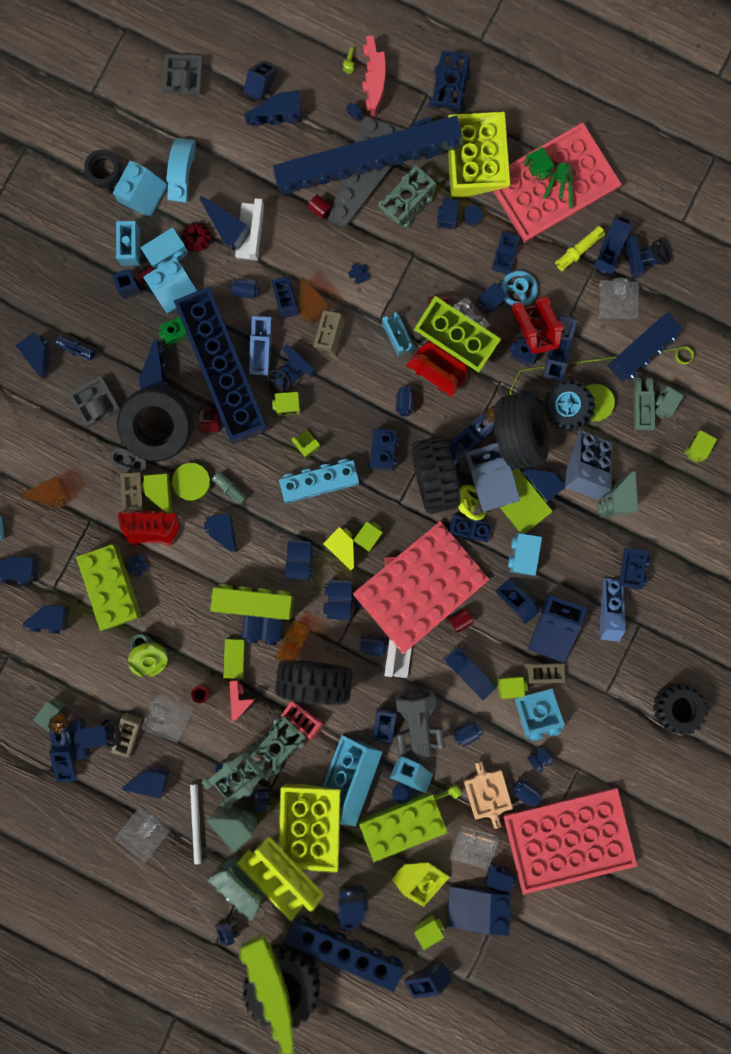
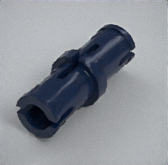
[56,335,96,361]

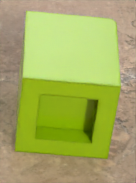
[291,430,321,459]

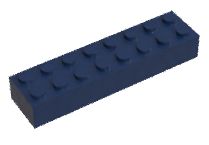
[174,287,268,445]

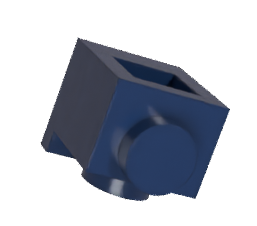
[436,198,458,229]
[509,338,538,368]
[485,861,517,893]

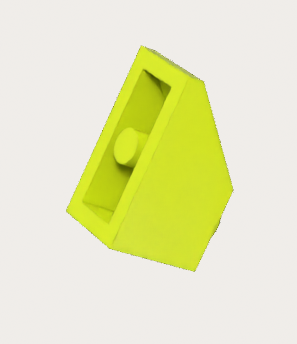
[323,527,354,571]

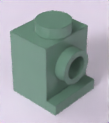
[655,386,684,418]
[33,699,65,732]

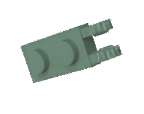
[634,378,655,430]

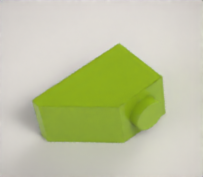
[141,474,173,514]

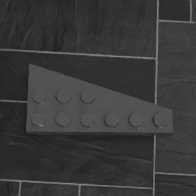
[328,116,405,227]

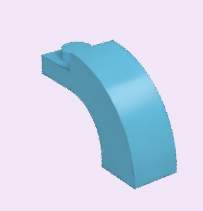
[166,138,196,202]

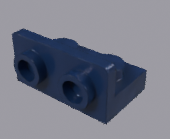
[618,548,650,590]

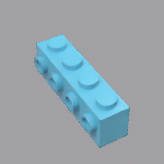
[279,459,359,504]

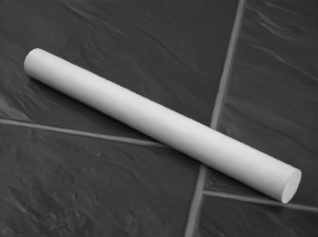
[190,783,202,864]

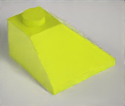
[391,863,450,907]

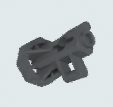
[395,688,445,760]

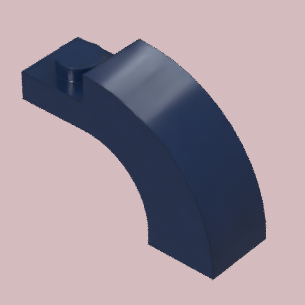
[543,314,578,381]

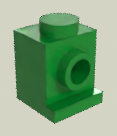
[524,147,554,181]
[158,316,189,346]

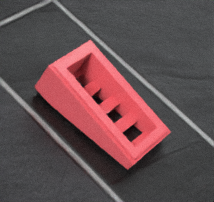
[281,701,325,740]

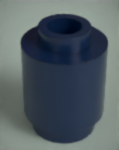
[232,278,260,300]
[395,387,415,416]
[360,635,388,657]
[453,720,483,747]
[512,779,543,807]

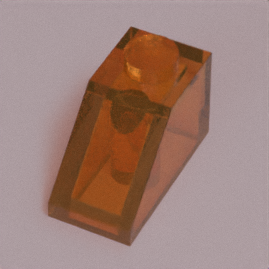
[299,277,329,325]
[21,477,71,508]
[275,620,311,662]

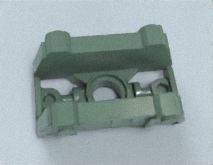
[378,165,436,229]
[245,716,306,780]
[202,752,264,811]
[207,856,266,921]

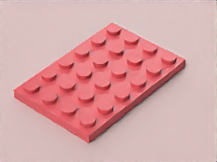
[493,123,622,243]
[353,521,490,654]
[503,787,637,894]

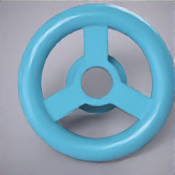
[501,271,538,307]

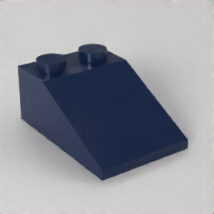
[447,885,511,936]

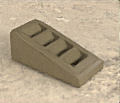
[523,663,566,683]
[111,713,143,758]

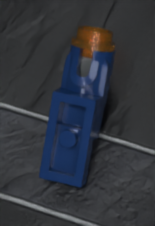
[449,407,495,466]
[49,714,77,782]

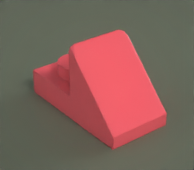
[230,680,256,721]

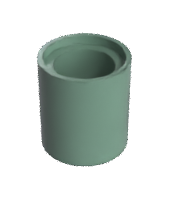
[130,634,152,649]

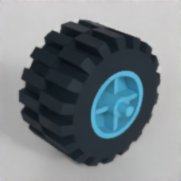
[544,380,596,431]

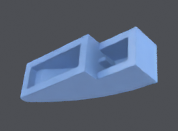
[249,315,273,375]

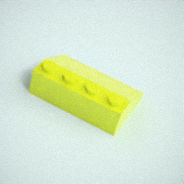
[448,112,510,197]
[279,784,340,872]

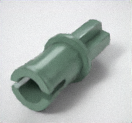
[212,471,246,504]

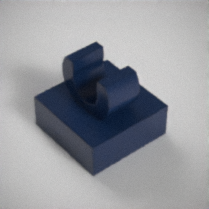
[215,921,240,946]

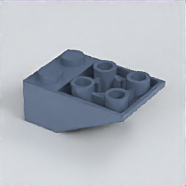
[565,430,613,500]
[465,443,520,512]

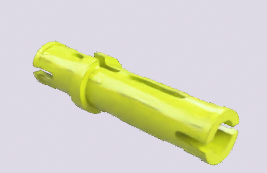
[555,226,605,271]

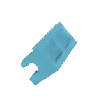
[382,312,415,357]

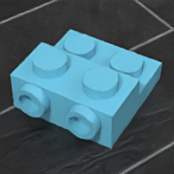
[515,689,565,741]

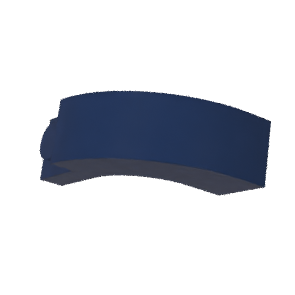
[593,214,633,274]

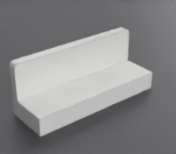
[235,199,264,261]
[384,638,412,678]

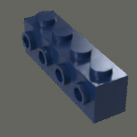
[607,311,683,382]

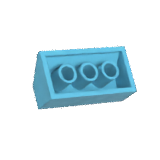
[323,735,382,826]

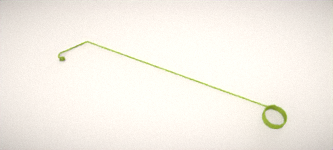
[510,346,694,395]

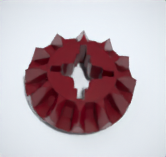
[181,221,211,252]

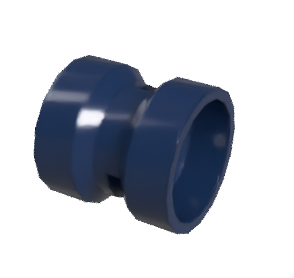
[527,746,554,774]
[251,789,272,813]

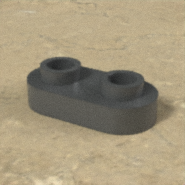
[109,448,148,474]

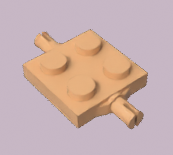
[463,761,513,829]

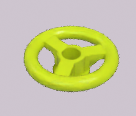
[458,485,486,521]

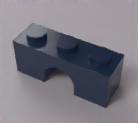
[338,884,369,925]

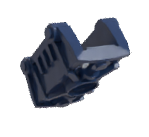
[428,51,471,113]

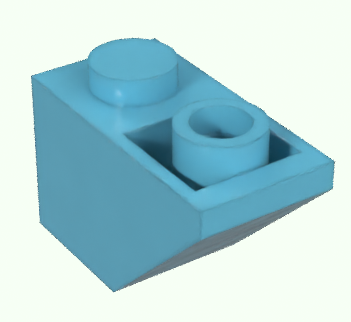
[390,757,433,793]

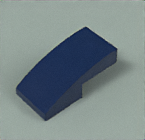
[491,231,520,275]

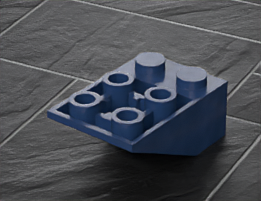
[528,595,587,663]

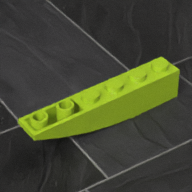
[239,933,294,1054]

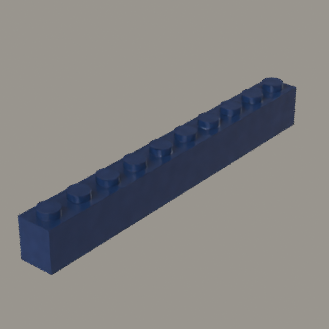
[273,115,463,194]

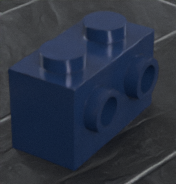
[370,429,399,471]

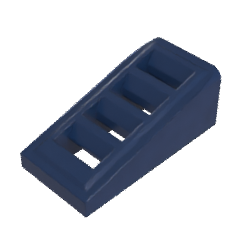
[271,276,299,319]

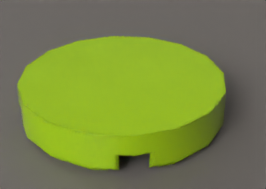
[586,384,615,422]
[172,463,211,501]
[128,643,168,677]

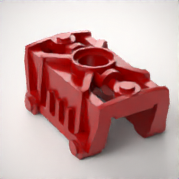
[512,296,563,354]
[406,340,469,398]
[118,511,180,546]

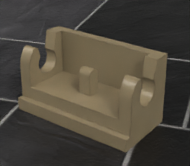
[313,310,346,356]
[120,473,142,513]

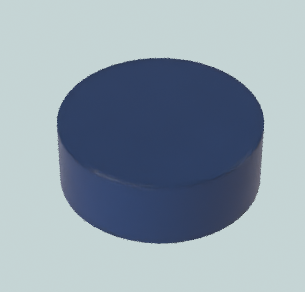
[345,102,364,121]
[463,205,483,226]

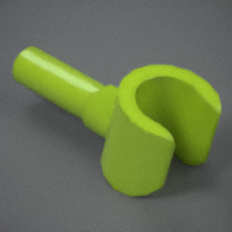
[343,47,355,74]
[434,784,462,800]

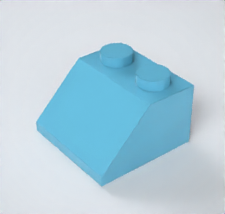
[113,160,168,218]
[143,257,197,314]

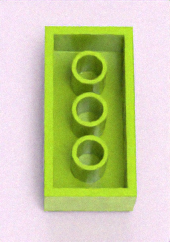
[414,296,501,372]
[76,544,142,631]
[210,584,294,620]
[359,791,447,862]

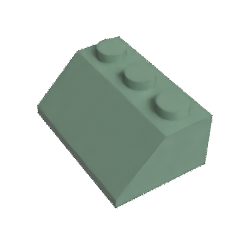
[597,472,638,518]
[207,807,258,852]

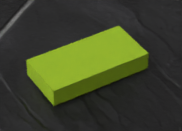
[223,639,245,679]

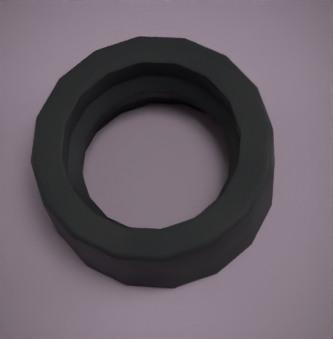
[84,149,122,189]

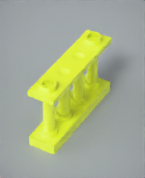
[236,836,324,921]

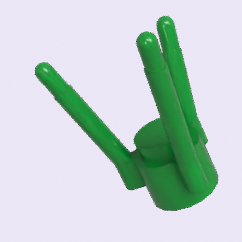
[543,163,573,209]

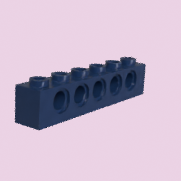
[284,915,404,992]

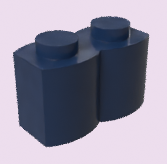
[285,540,315,580]
[323,580,352,620]
[242,615,284,645]

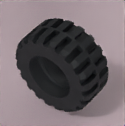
[411,436,460,514]
[275,660,353,705]
[243,944,320,1029]

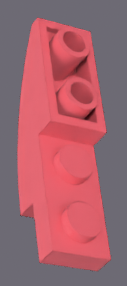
[362,35,385,117]

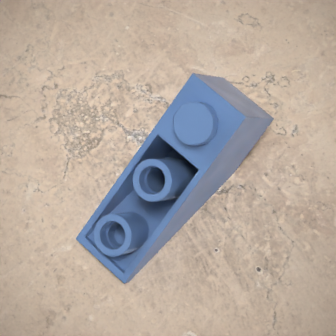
[600,578,626,642]

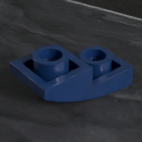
[449,515,492,543]

